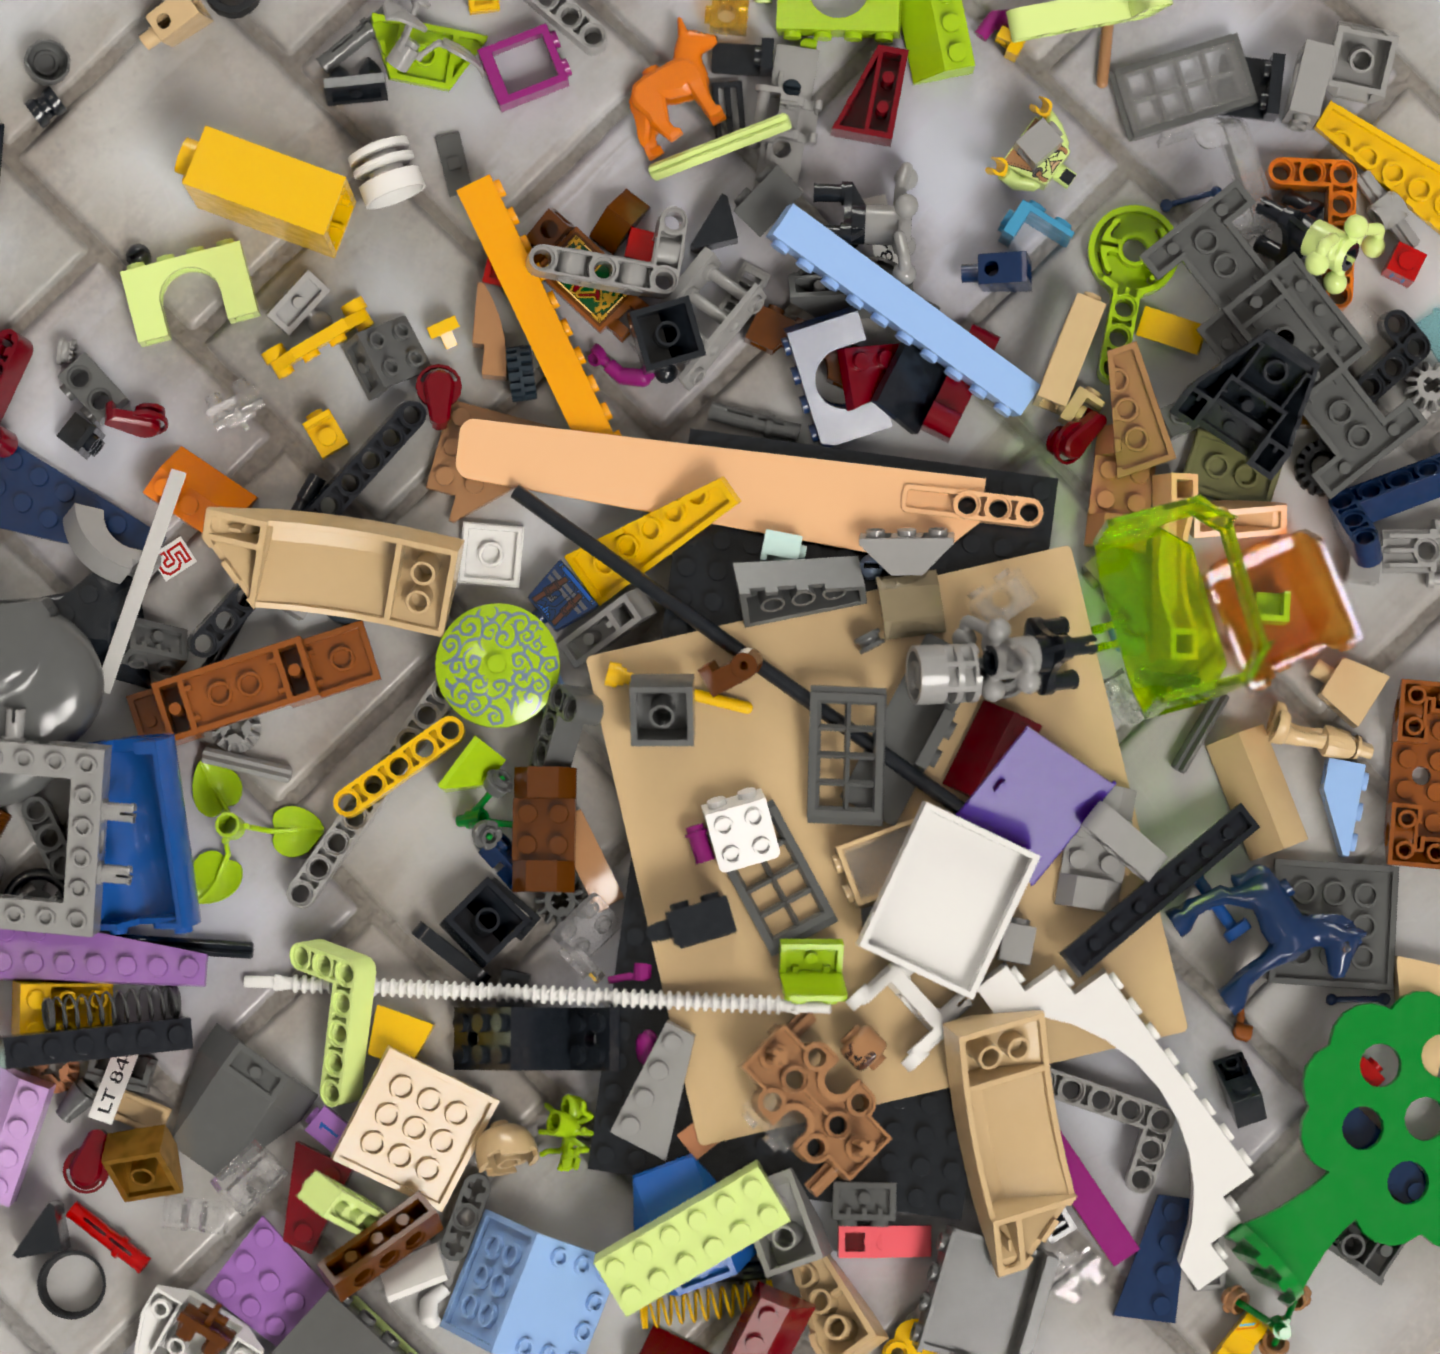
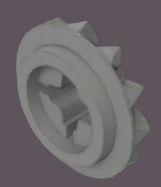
[211,716,261,753]

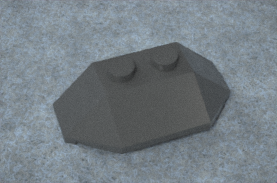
[788,256,914,319]

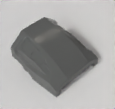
[1328,1221,1405,1285]

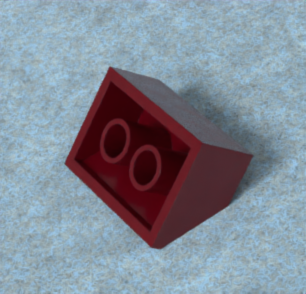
[942,700,1042,798]
[722,1281,816,1354]

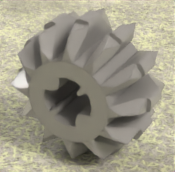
[1403,361,1440,414]

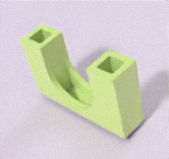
[120,238,261,347]

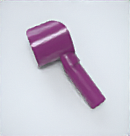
[607,963,652,984]

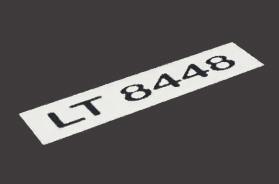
[88,1020,138,1125]

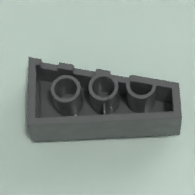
[733,556,867,628]

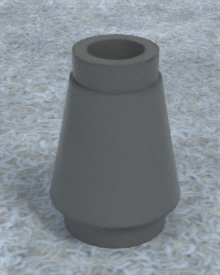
[56,1076,99,1123]

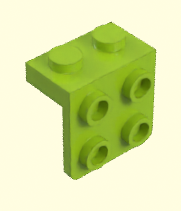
[778,939,848,1004]

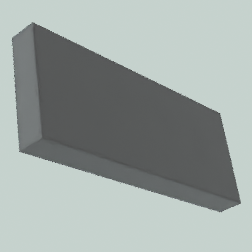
[436,132,471,197]

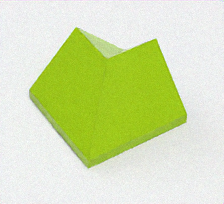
[437,736,506,793]

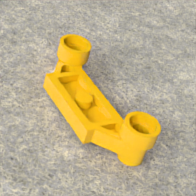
[261,296,374,380]

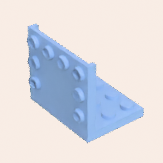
[440,1209,610,1354]

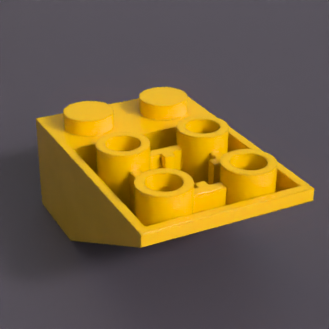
[11,981,113,1035]

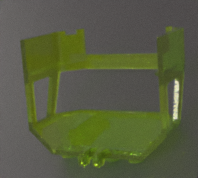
[1091,495,1275,720]

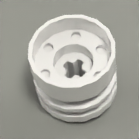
[347,135,426,210]

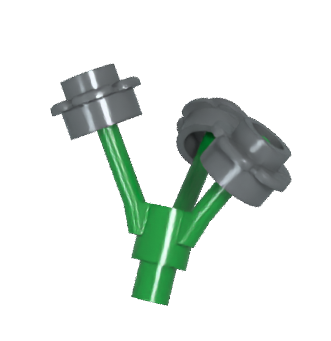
[456,769,513,850]

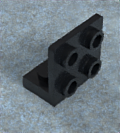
[1216,53,1286,122]

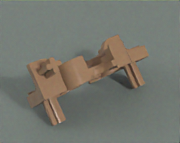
[739,1012,892,1198]

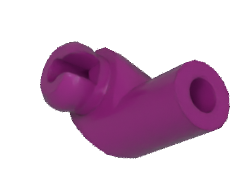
[974,9,1009,42]

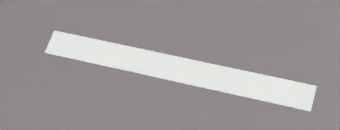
[102,468,187,694]

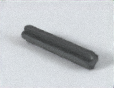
[1171,689,1229,774]

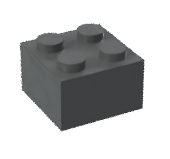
[734,164,803,237]
[629,674,696,746]

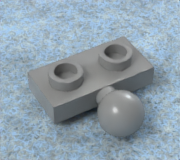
[265,269,332,336]

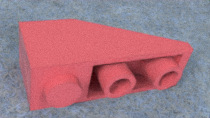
[837,1224,931,1258]

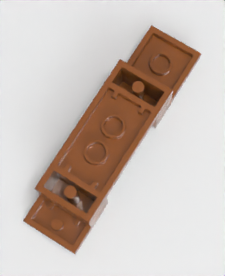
[126,620,382,746]

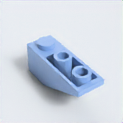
[1319,757,1369,857]

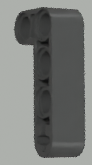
[529,683,604,767]

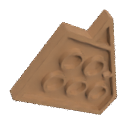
[426,401,556,523]

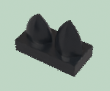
[323,57,388,106]

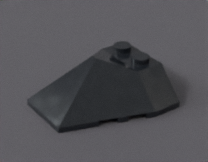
[1169,328,1320,481]

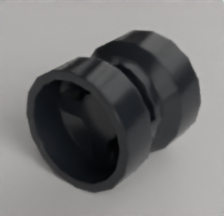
[24,86,67,128]

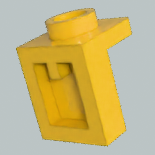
[302,408,350,460]

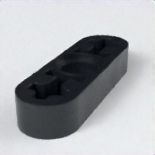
[411,921,491,986]

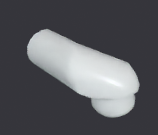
[419,1282,451,1329]

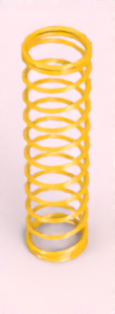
[640,1279,773,1330]

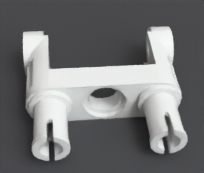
[845,962,972,1072]

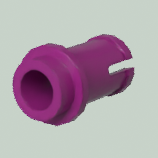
[684,823,715,865]

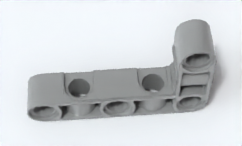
[525,206,688,299]

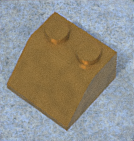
[101,1124,184,1202]

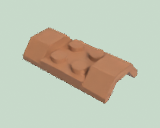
[1084,424,1156,554]

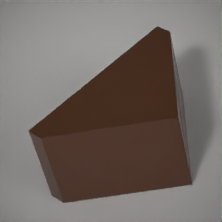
[589,189,651,255]

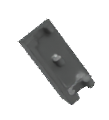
[85,1055,158,1094]

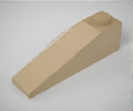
[792,1254,889,1354]

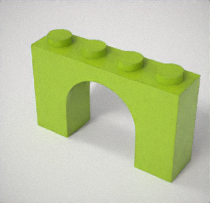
[776,0,902,43]

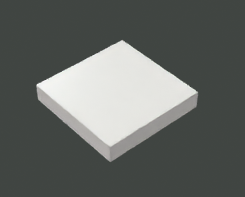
[458,521,525,589]

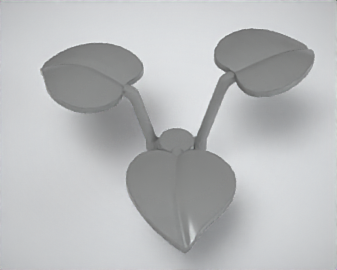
[383,0,485,78]

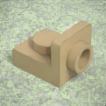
[1058,386,1105,425]

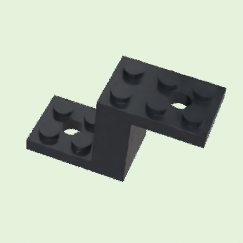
[453,1007,620,1071]

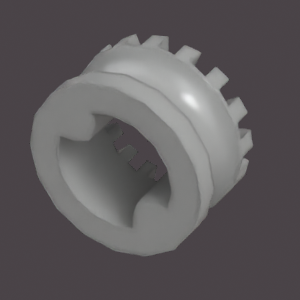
[57,338,77,365]

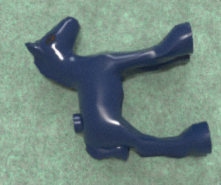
[1165,864,1367,1016]

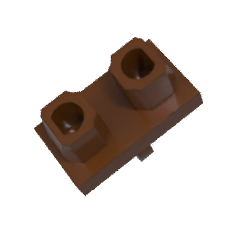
[175,1301,237,1354]

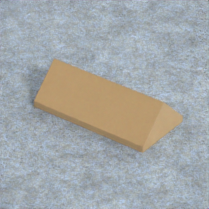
[1205,724,1308,861]

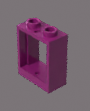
[478,23,572,113]

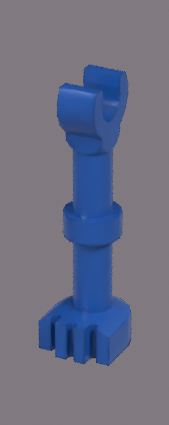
[1193,875,1252,944]

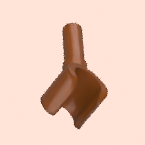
[1233,1009,1253,1042]

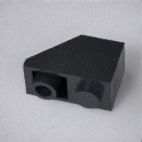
[1213,1051,1267,1128]

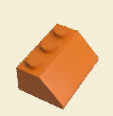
[142,446,258,534]

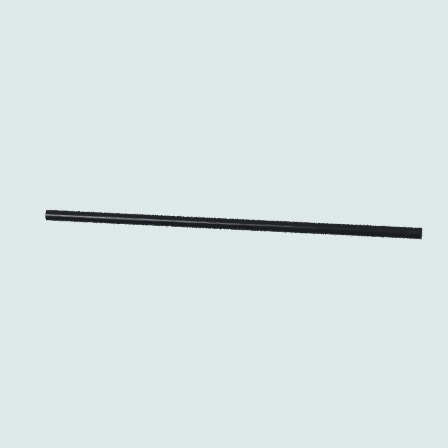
[511,485,965,815]

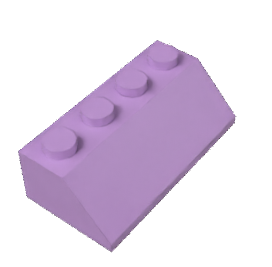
[0,1068,56,1207]

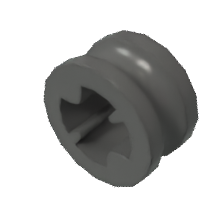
[854,628,886,654]

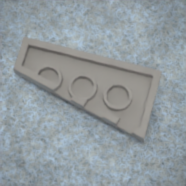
[610,1020,696,1161]

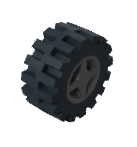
[506,345,537,402]

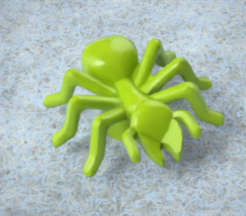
[538,1094,594,1172]

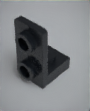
[711,38,774,77]
[56,412,106,460]

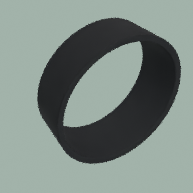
[37,1250,106,1320]

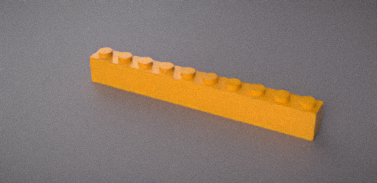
[456,174,622,436]

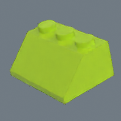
[901,0,975,85]

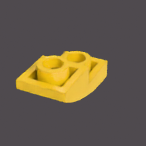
[1136,306,1204,355]

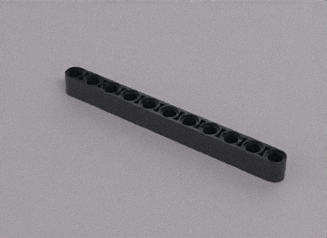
[187,401,426,658]

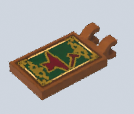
[540,226,649,343]

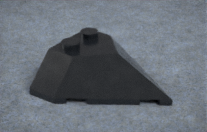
[55,572,152,689]

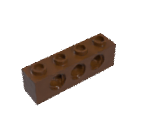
[316,1190,443,1302]

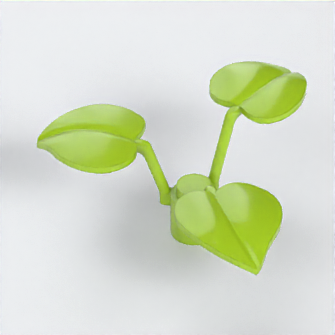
[192,761,325,904]

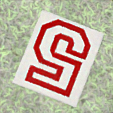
[158,536,197,581]

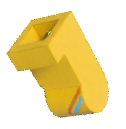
[1211,1311,1268,1354]

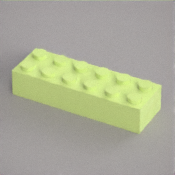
[594,1159,791,1317]

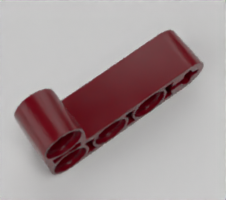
[921,324,1001,443]
[0,329,33,458]

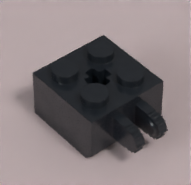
[645,891,737,949]

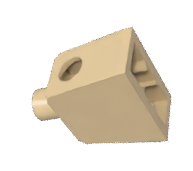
[138,0,214,50]
[1309,657,1390,728]

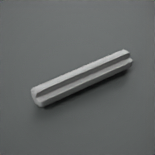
[201,747,293,783]

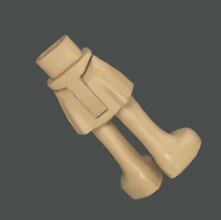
[1266,701,1374,760]

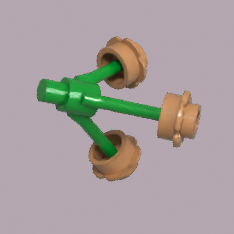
[1221,1285,1312,1354]

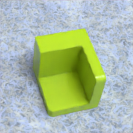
[1254,591,1291,626]

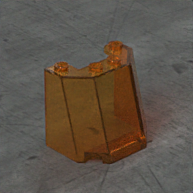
[1194,529,1364,691]

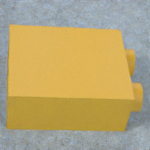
[174,125,356,259]

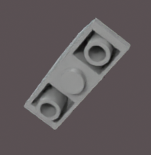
[859,527,954,576]

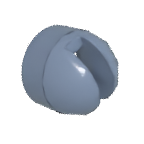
[860,554,884,580]

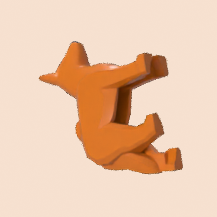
[629,17,727,161]

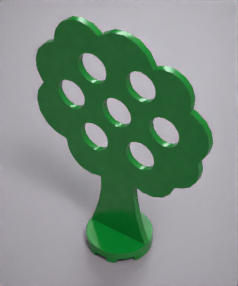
[1224,991,1440,1307]

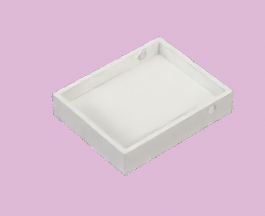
[855,801,1041,1000]

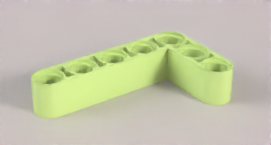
[1006,0,1173,43]
[289,939,376,1107]

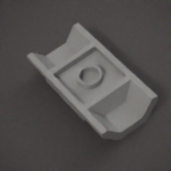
[1054,786,1137,913]

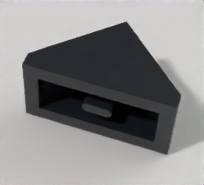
[690,193,738,254]

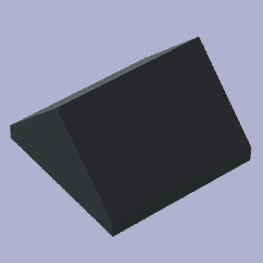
[13,1200,71,1258]

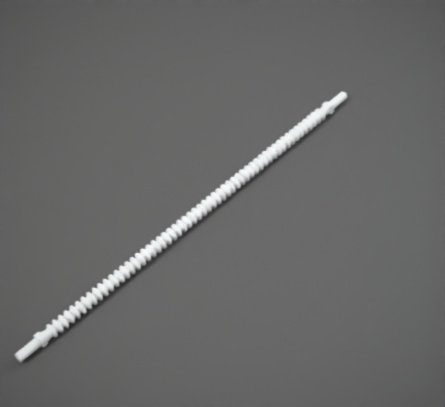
[244,974,832,1015]

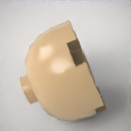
[475,1120,539,1177]

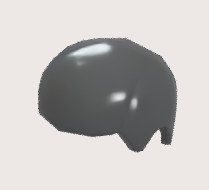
[24,39,70,86]

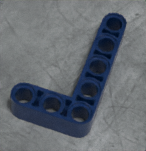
[1328,453,1440,568]

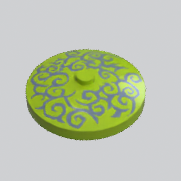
[435,603,560,728]

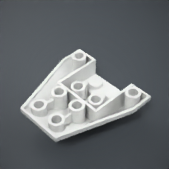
[134,1285,265,1354]

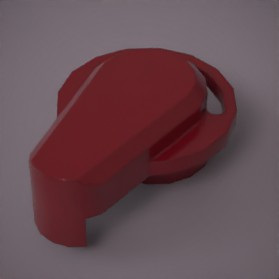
[416,364,462,430]
[105,400,169,438]
[1046,407,1107,465]
[62,1129,109,1194]

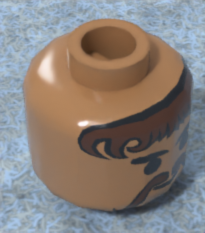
[840,1024,887,1071]

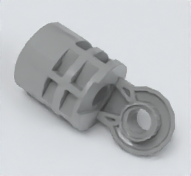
[905,643,1021,705]

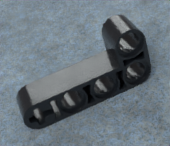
[1355,309,1431,403]

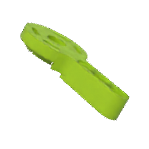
[1087,205,1178,385]

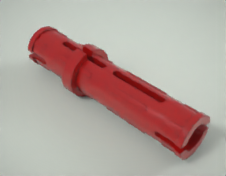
[65,1201,151,1274]

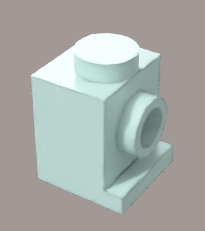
[760,529,807,562]

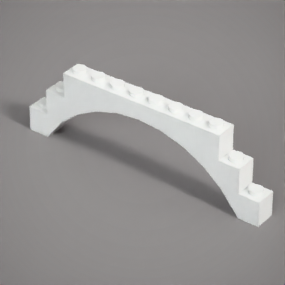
[978,962,1254,1290]

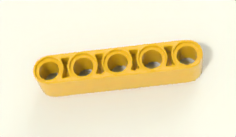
[333,716,465,818]

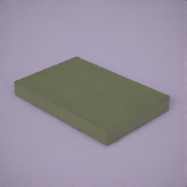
[1183,428,1282,502]

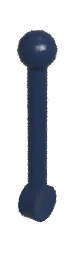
[1160,186,1222,212]
[1326,993,1391,1006]

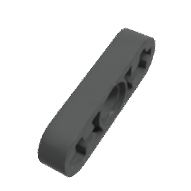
[441,1173,491,1261]

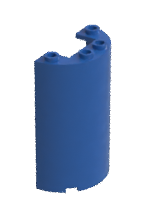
[89,733,202,935]

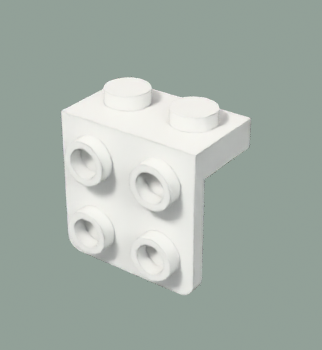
[701,787,780,872]

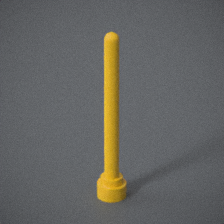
[604,661,753,714]

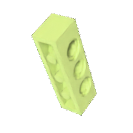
[297,1170,387,1235]

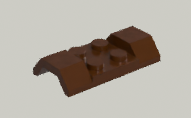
[512,766,577,893]

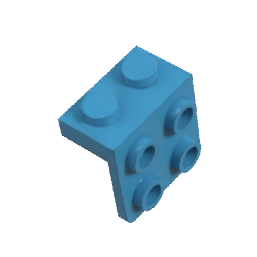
[998,199,1075,248]

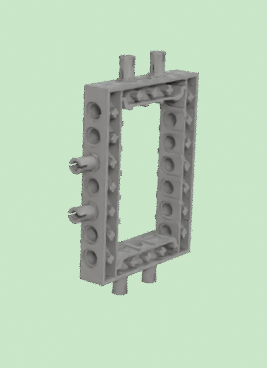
[0,707,137,937]

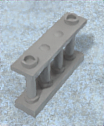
[628,247,767,392]

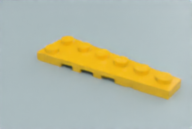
[1314,101,1440,235]
[564,476,742,606]

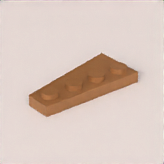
[1107,341,1176,479]

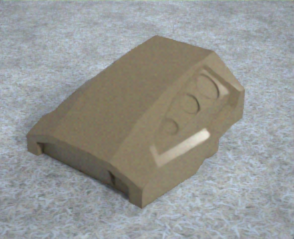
[875,570,946,640]

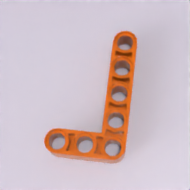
[1264,157,1357,311]

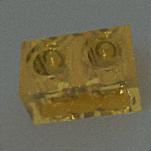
[704,0,749,37]

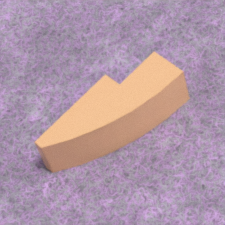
[1189,500,1287,539]

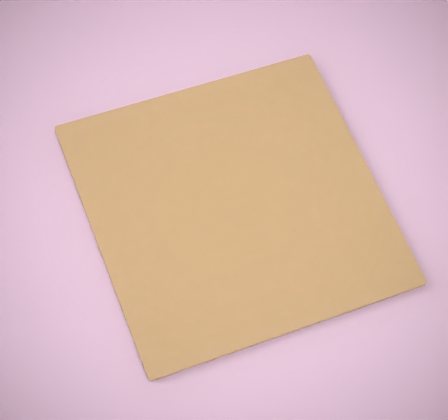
[586,546,1187,1145]

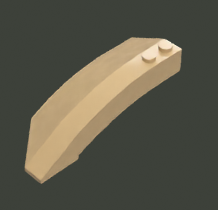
[202,507,465,637]
[942,1010,1077,1278]

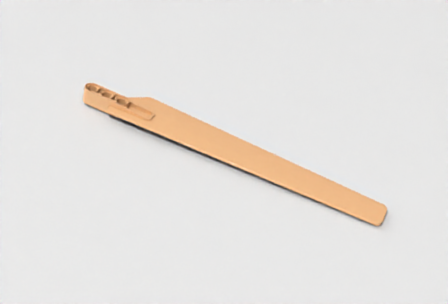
[456,419,1043,553]

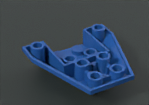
[632,1153,757,1296]

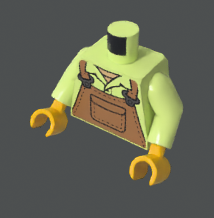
[985,96,1077,192]

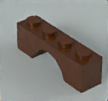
[744,304,860,390]

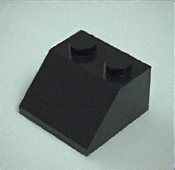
[627,295,706,375]
[439,877,531,969]

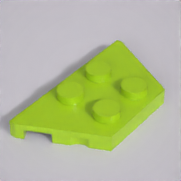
[370,12,488,92]

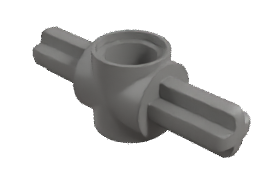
[1357,171,1420,248]

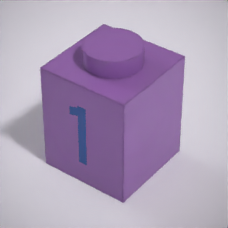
[305,1105,348,1153]

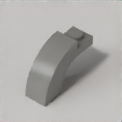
[63,503,161,584]

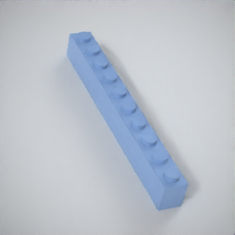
[766,204,1041,418]

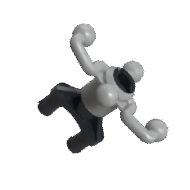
[813,162,919,286]
[952,615,1098,702]

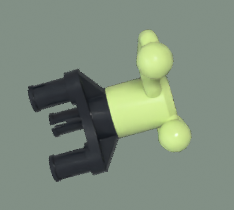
[1253,189,1386,295]

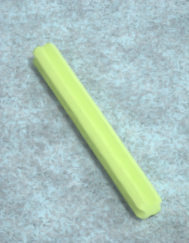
[648,113,792,181]

